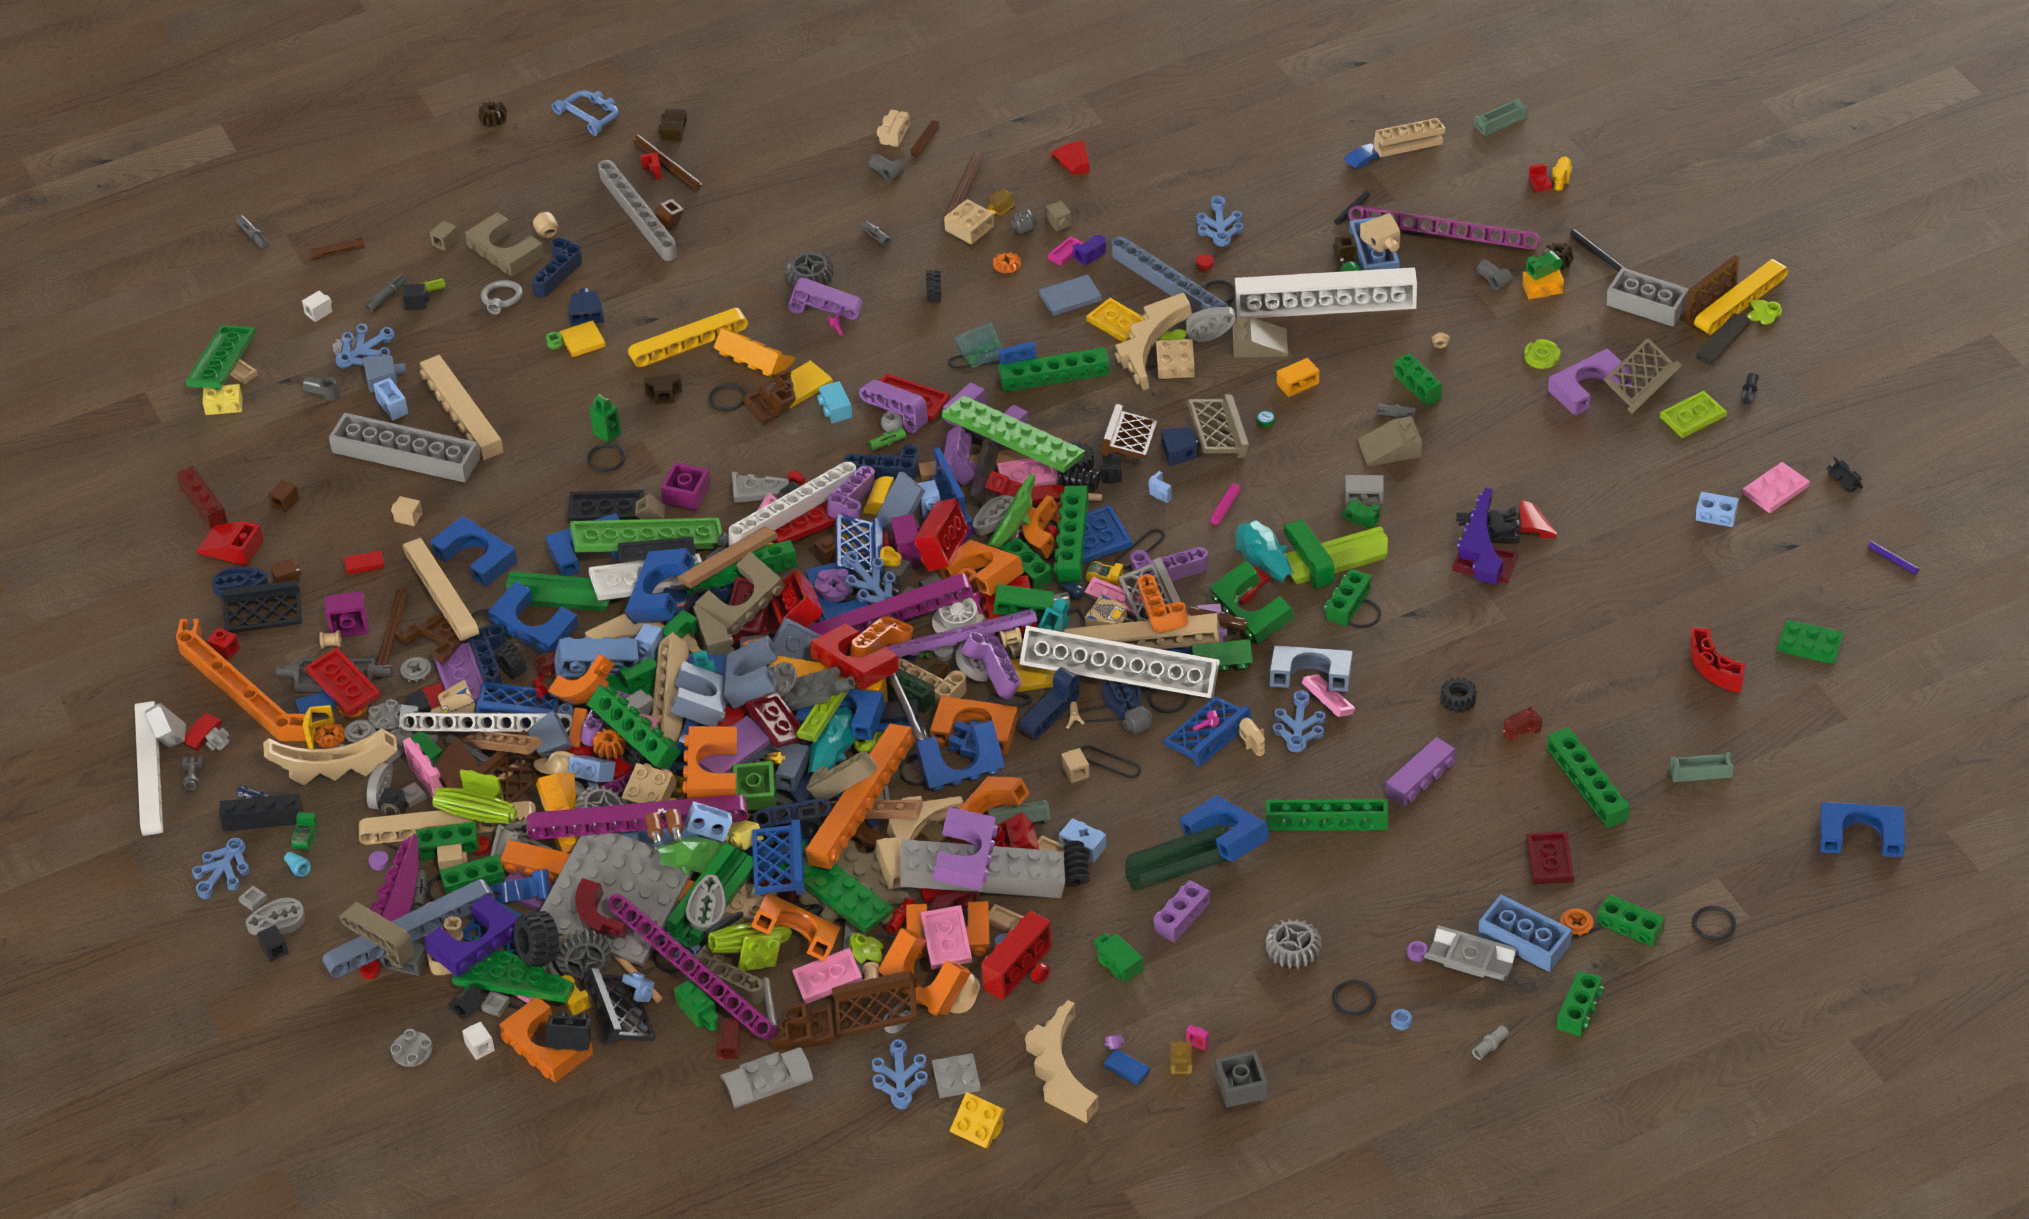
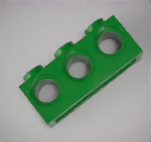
[1394,353,1442,407]
[1000,537,1053,590]
[1324,569,1371,626]
[416,821,480,861]
[439,854,505,895]
[1597,894,1665,947]
[1557,970,1604,1036]

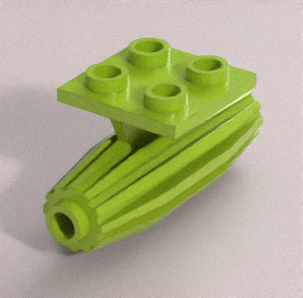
[433,769,517,824]
[708,922,792,971]

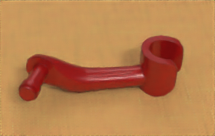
[532,676,549,699]

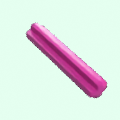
[1210,483,1240,526]

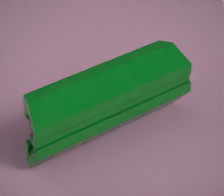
[506,571,610,612]
[666,843,759,948]

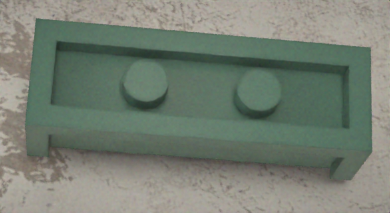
[1475,98,1528,136]
[1670,752,1734,782]
[987,800,1051,825]

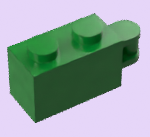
[589,394,622,443]
[1092,932,1143,983]
[674,979,719,1031]

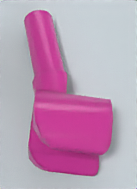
[828,313,843,336]
[971,591,984,614]
[1193,711,1219,731]

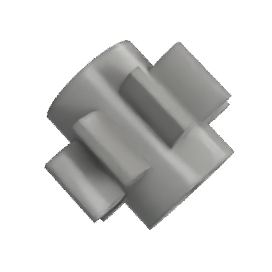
[205,727,230,751]

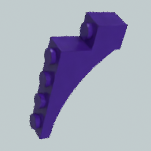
[1457,487,1503,585]

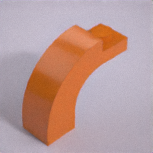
[1022,495,1059,559]
[548,653,615,705]

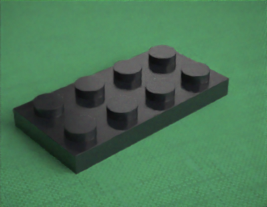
[567,490,645,523]

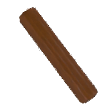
[911,120,940,157]

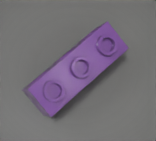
[1153,880,1210,943]

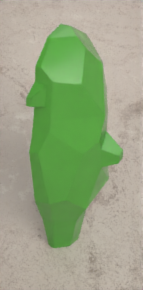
[987,474,1035,548]
[654,837,725,875]

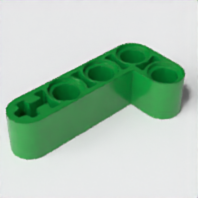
[1283,519,1334,590]

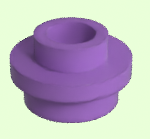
[1104,1034,1125,1049]

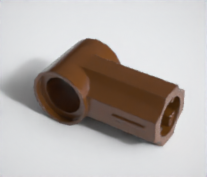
[850,822,889,849]

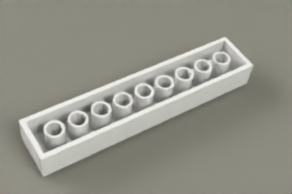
[1235,268,1417,318]
[1019,626,1220,698]

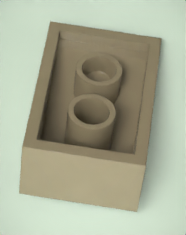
[1232,317,1288,358]
[1358,416,1422,467]
[693,605,734,655]

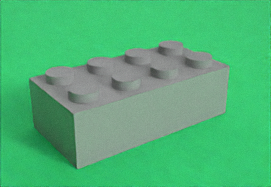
[1606,268,1689,327]

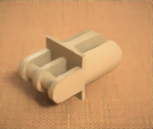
[1239,718,1265,756]

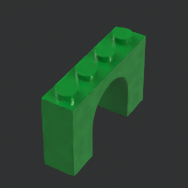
[1210,561,1294,645]

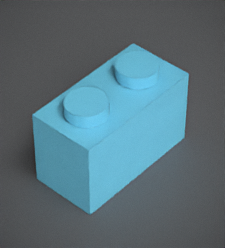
[817,381,852,423]

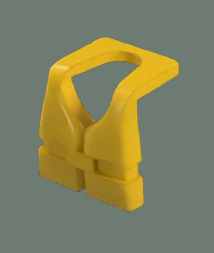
[303,705,335,749]

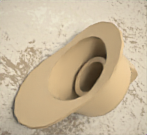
[534,751,577,779]
[950,967,980,1014]

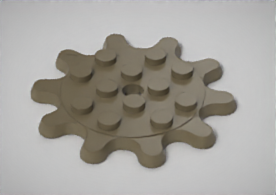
[799,840,910,932]

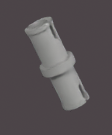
[1472,1025,1509,1060]

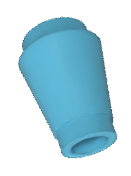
[284,852,311,877]

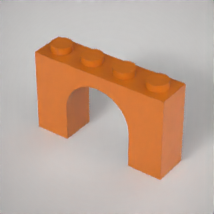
[939,540,1024,596]
[930,696,1018,754]
[683,726,737,799]
[942,776,1030,844]
[751,893,840,962]
[906,901,990,959]
[878,928,971,1016]
[499,998,594,1083]

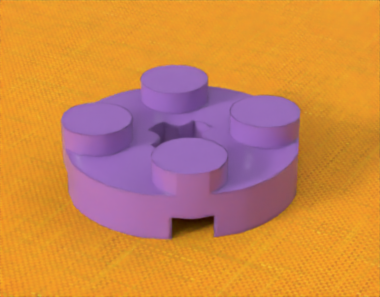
[815,569,853,602]

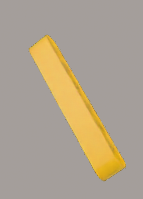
[1694,259,1789,335]
[628,308,748,367]

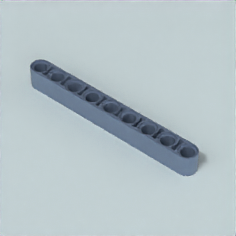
[1111,236,1229,317]
[322,880,495,978]

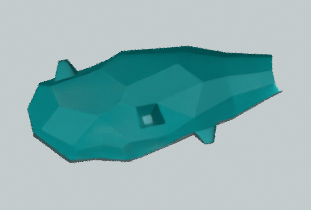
[1235,520,1294,584]
[808,707,856,773]

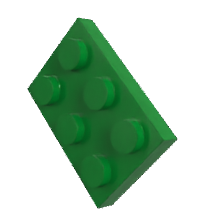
[1777,619,1844,665]

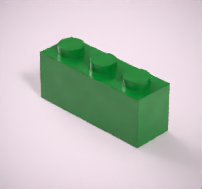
[993,584,1054,620]
[1191,639,1253,671]

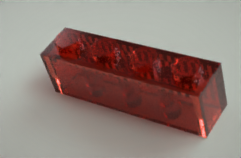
[176,466,228,530]

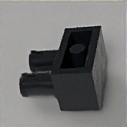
[547,1012,591,1051]

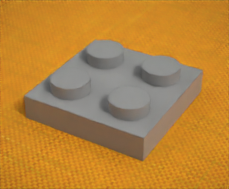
[932,1053,981,1098]

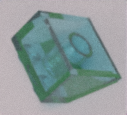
[954,322,1002,369]

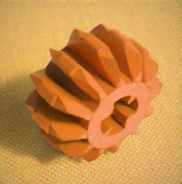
[593,727,627,760]

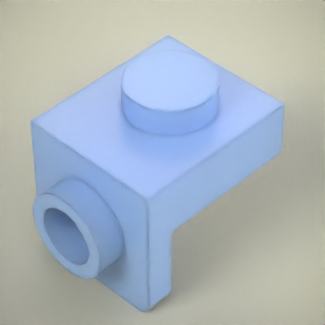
[1148,471,1172,503]
[622,972,655,1002]

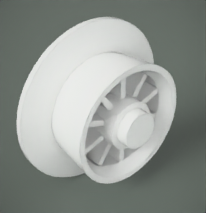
[932,598,985,642]

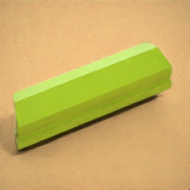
[1285,526,1388,584]

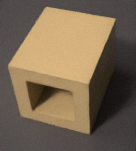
[391,496,423,526]
[1061,748,1089,783]
[437,844,468,870]

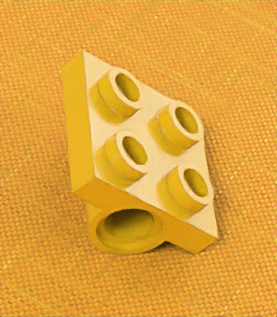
[950,1092,1005,1149]

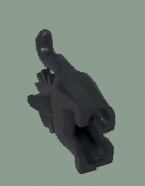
[1456,506,1520,544]

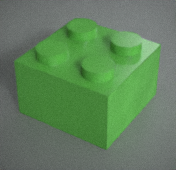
[733,761,777,810]

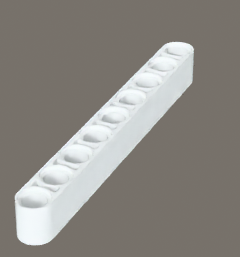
[729,462,856,546]
[135,701,163,836]
[400,712,573,732]

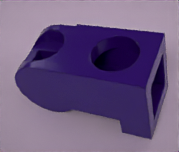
[1073,235,1106,266]

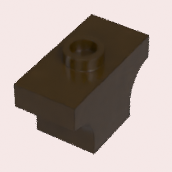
[1333,235,1359,268]
[644,374,682,405]

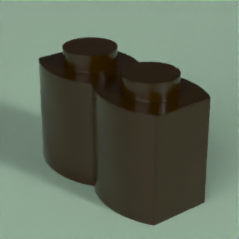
[658,109,688,140]

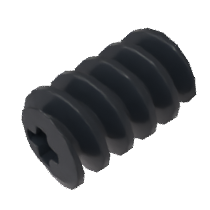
[1059,467,1101,493]
[1063,840,1090,886]

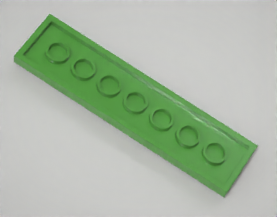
[942,396,1085,473]
[570,518,725,552]

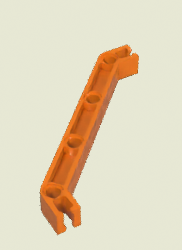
[176,619,306,741]

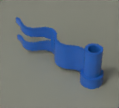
[489,869,550,903]

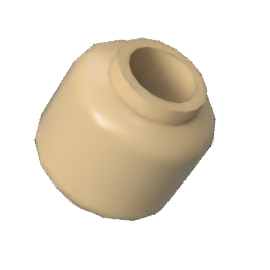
[533,212,558,238]

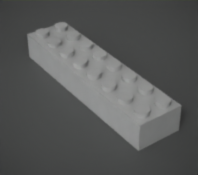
[329,413,480,483]
[899,839,1065,898]

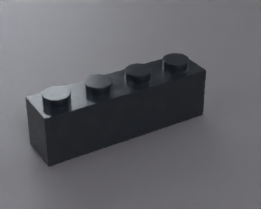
[219,793,303,832]

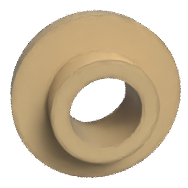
[1432,333,1450,349]

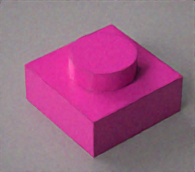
[1186,1025,1209,1051]

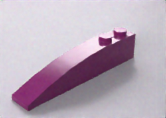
[358,833,418,937]

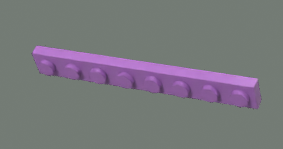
[883,609,1037,660]

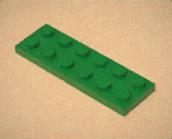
[186,325,256,389]
[776,841,894,934]

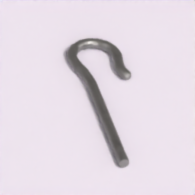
[879,648,929,741]

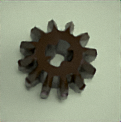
[478,100,507,127]
[1543,241,1574,270]

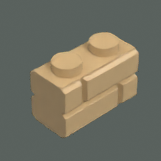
[877,109,910,147]

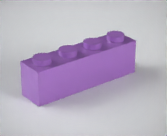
[1385,737,1455,807]

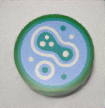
[1257,410,1275,428]

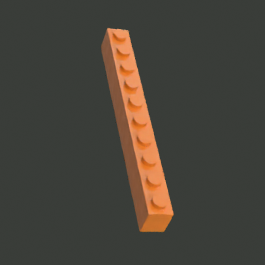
[805,724,915,869]
[500,840,696,908]

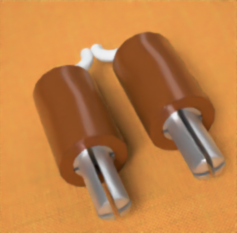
[645,808,683,845]

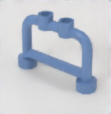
[552,90,619,136]

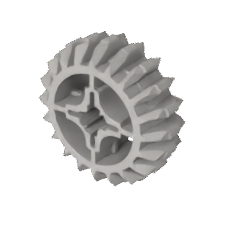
[574,785,625,809]
[1266,918,1321,969]

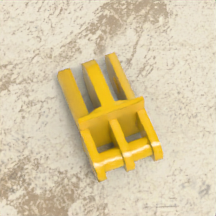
[1552,156,1572,191]

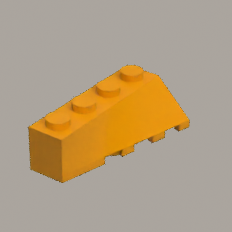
[714,328,796,377]
[536,772,579,854]

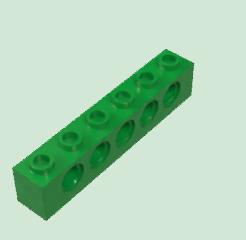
[998,347,1110,393]
[1054,486,1089,582]
[684,540,798,595]
[587,685,681,770]
[1547,727,1630,829]
[1266,799,1388,831]

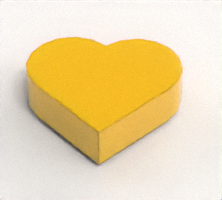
[880,546,902,566]

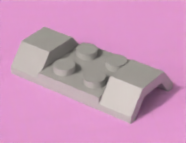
[1424,925,1517,981]
[720,1047,813,1108]

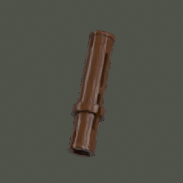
[311,237,365,260]
[1188,606,1247,630]

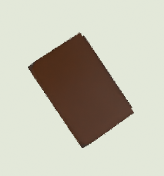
[927,663,949,680]

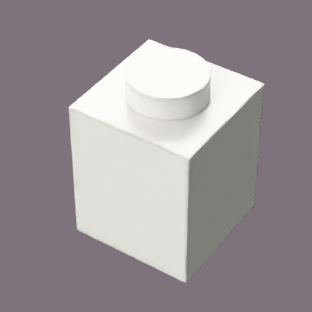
[302,291,332,322]
[462,1022,495,1060]

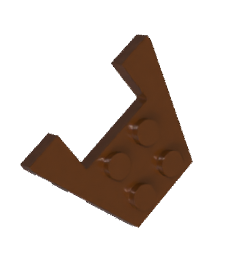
[394,612,464,664]

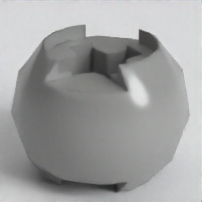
[881,411,904,433]

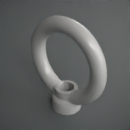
[481,280,523,315]

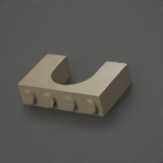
[465,212,544,277]
[695,552,784,636]

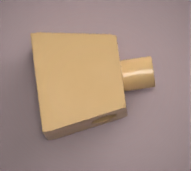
[1360,213,1400,252]

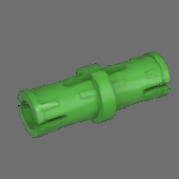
[868,427,906,451]

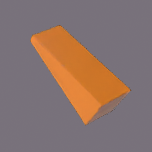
[569,708,588,748]

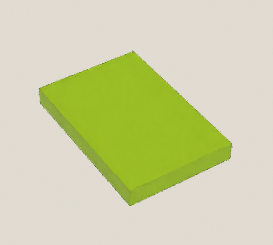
[1659,391,1727,438]

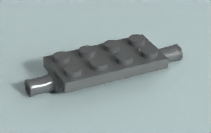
[276,658,393,692]
[781,667,855,711]

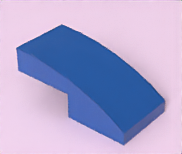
[1344,143,1381,168]

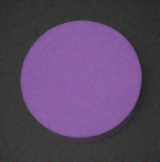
[368,851,389,871]
[1407,941,1428,962]

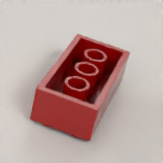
[914,498,969,571]
[771,569,823,628]
[981,910,1052,1001]

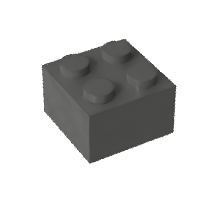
[1215,1050,1267,1108]

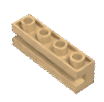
[1373,118,1445,157]

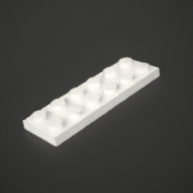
[589,554,702,601]

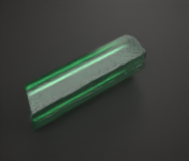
[1125,824,1228,890]

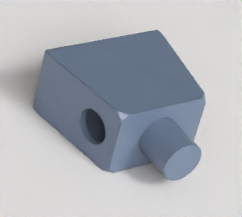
[363,355,406,393]
[527,711,574,758]

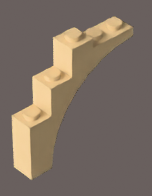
[1114,292,1192,391]
[585,614,704,659]
[263,729,397,786]
[874,796,963,890]
[1025,1000,1099,1123]

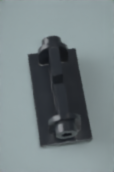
[1827,457,1863,492]

